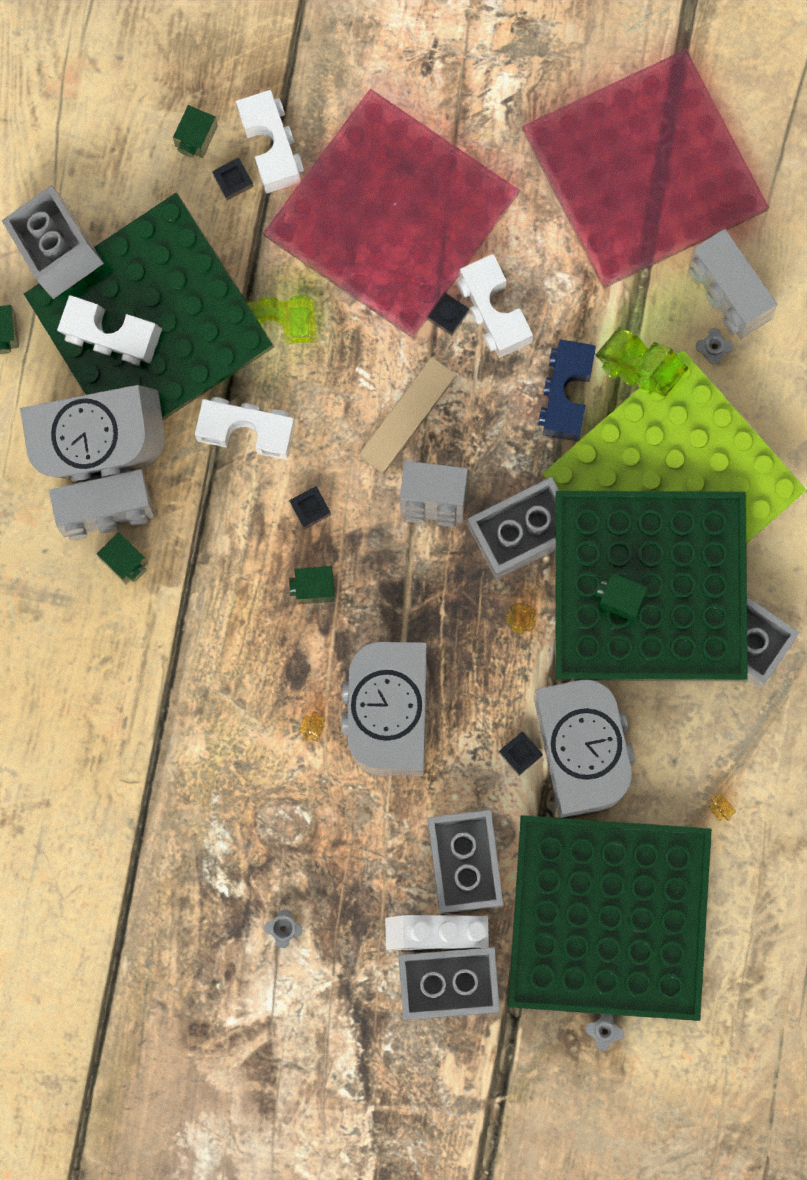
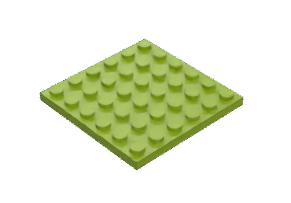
[542,350,807,544]

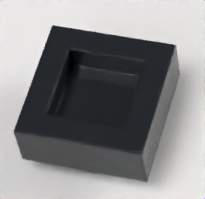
[212,157,254,201]
[427,292,470,336]
[289,486,331,529]
[498,731,543,776]

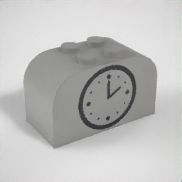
[20,385,165,483]
[342,642,427,776]
[534,680,635,819]

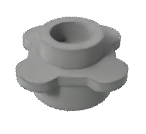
[696,328,733,365]
[264,910,303,948]
[586,1014,624,1051]

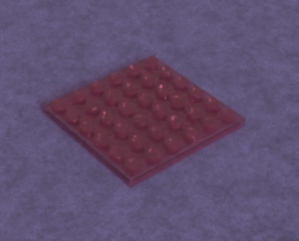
[522,49,769,289]
[263,88,520,339]

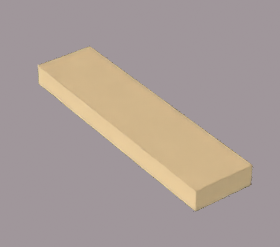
[359,357,457,474]

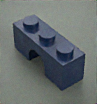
[538,339,596,442]

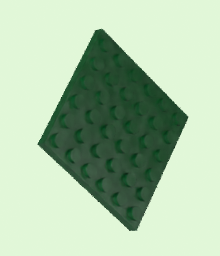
[24,192,275,420]
[555,491,748,682]
[508,815,712,1021]

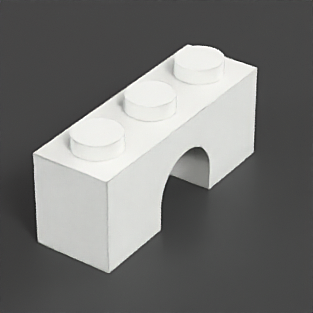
[236,90,304,194]
[457,254,533,358]
[57,295,162,366]
[195,397,295,460]
[385,915,489,950]

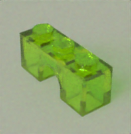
[245,296,317,344]
[595,327,689,397]

